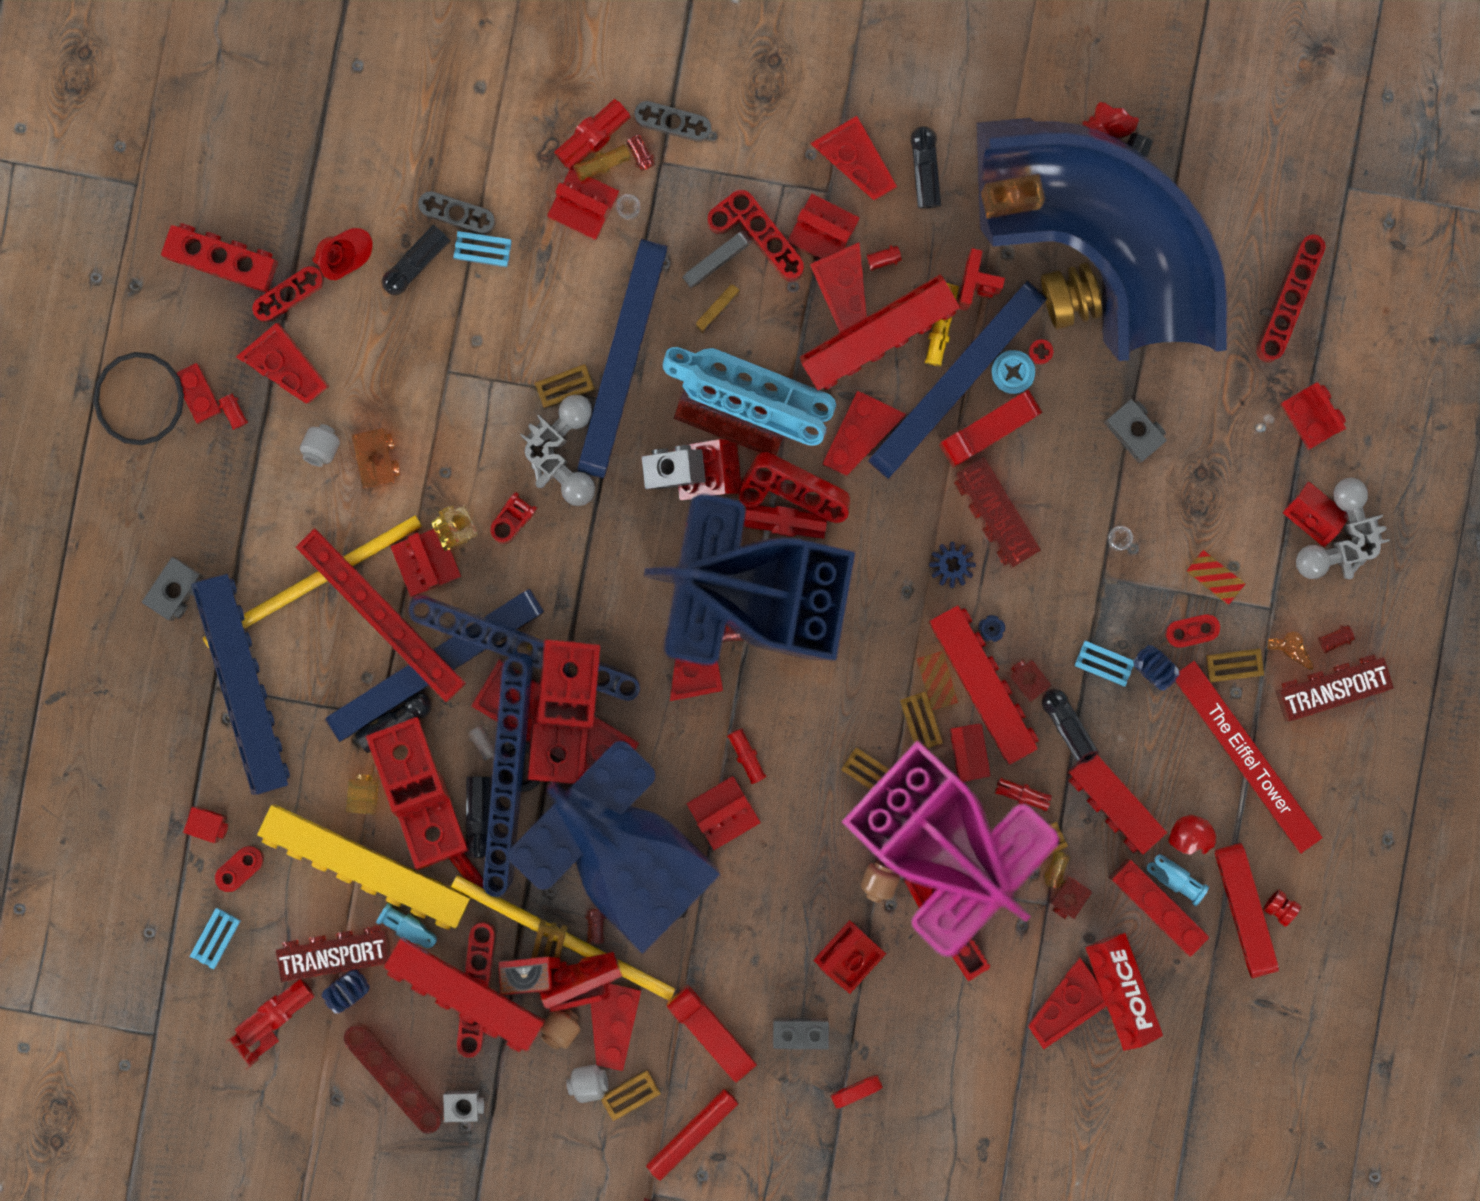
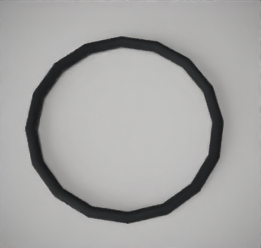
[93,352,184,446]

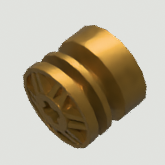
[1041,262,1102,330]

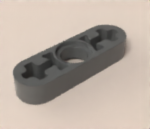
[635,101,711,142]
[418,192,495,235]
[682,230,753,288]

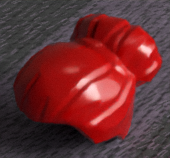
[1082,102,1139,138]

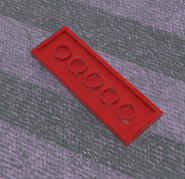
[471,659,639,773]

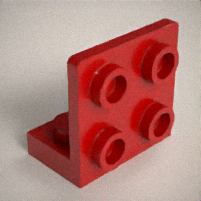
[1280,382,1346,450]
[674,439,741,501]

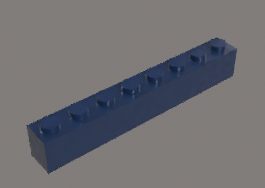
[191,574,290,795]

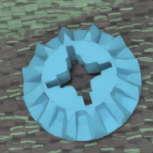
[992,350,1035,394]

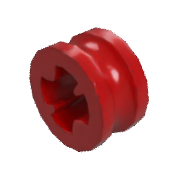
[1028,339,1054,365]

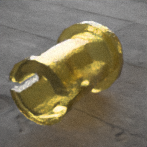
[1043,851,1070,888]

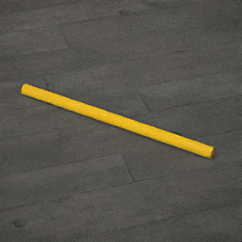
[202,515,422,648]
[451,875,675,1001]

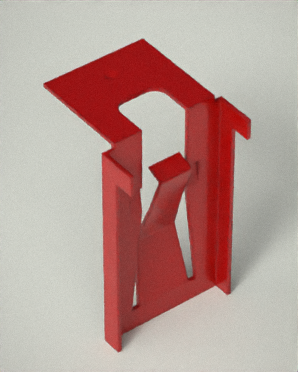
[226,1030,279,1069]

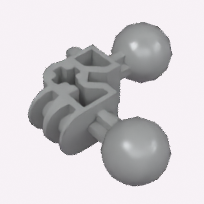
[520,394,596,506]
[1296,477,1390,579]

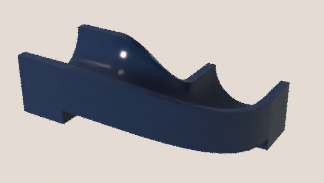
[977,118,1227,361]

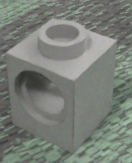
[444,1090,484,1122]

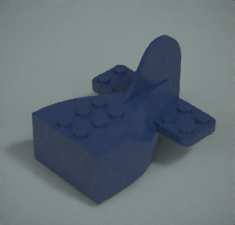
[643,494,855,665]
[509,741,720,954]

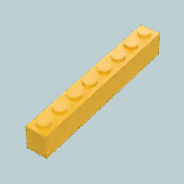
[257,804,471,930]

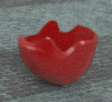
[1168,814,1217,855]

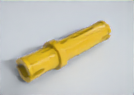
[924,283,960,367]

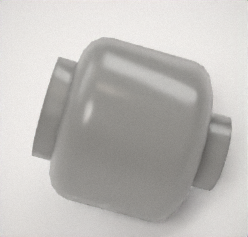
[300,424,340,467]
[567,1064,609,1103]

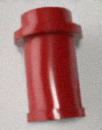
[866,245,902,271]
[218,393,248,430]

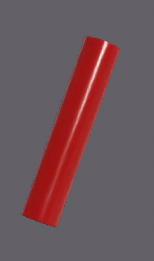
[646,1088,739,1181]

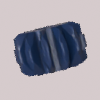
[929,541,976,588]
[1133,645,1180,691]
[321,969,370,1014]

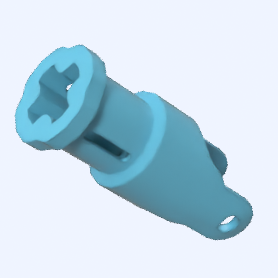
[1147,855,1209,906]
[376,902,437,948]

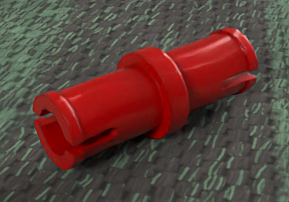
[727,728,767,784]
[994,777,1052,811]

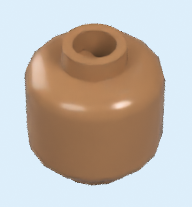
[861,860,900,903]
[540,1009,581,1050]

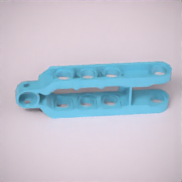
[663,347,836,446]

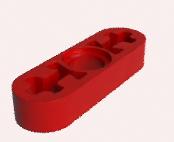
[252,266,324,322]

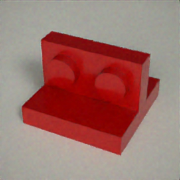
[547,169,620,241]
[787,193,860,260]
[958,248,1005,311]
[390,526,462,597]
[686,776,761,850]
[813,920,886,994]

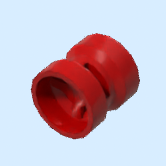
[1263,889,1301,927]

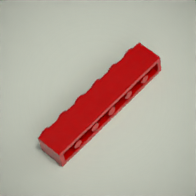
[799,274,960,391]
[928,605,1039,765]
[383,937,545,1052]

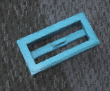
[453,231,512,267]
[1074,641,1134,687]
[189,908,241,970]

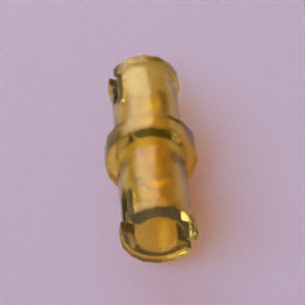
[574,144,631,181]

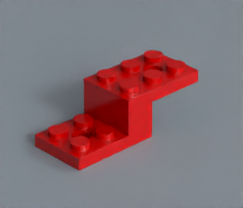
[527,639,600,784]
[366,717,469,870]

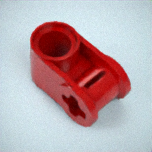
[490,492,538,544]

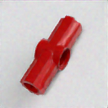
[554,99,631,171]
[743,505,827,539]
[234,978,315,1048]

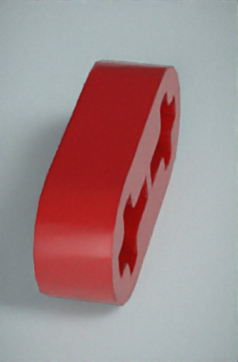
[830,1074,883,1109]

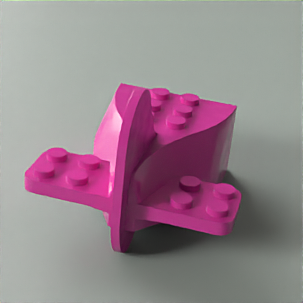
[842,741,1059,957]

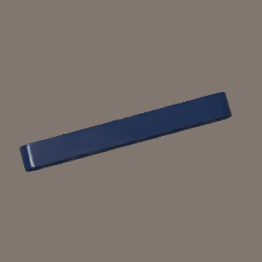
[577,239,668,479]
[868,280,1048,479]
[325,589,545,742]
[409,595,640,701]
[483,653,533,897]

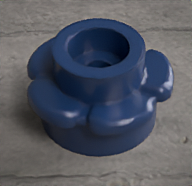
[978,615,1005,642]

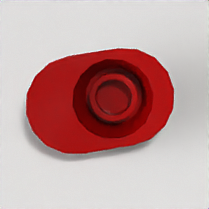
[312,227,373,280]

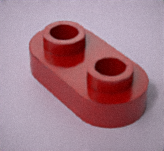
[1165,614,1220,648]
[215,846,264,892]

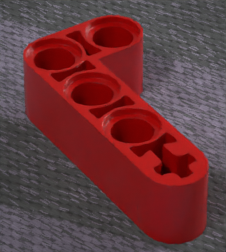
[708,190,804,282]
[939,389,1043,468]
[739,452,851,523]
[666,984,757,1083]

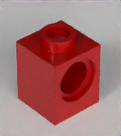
[183,806,229,843]

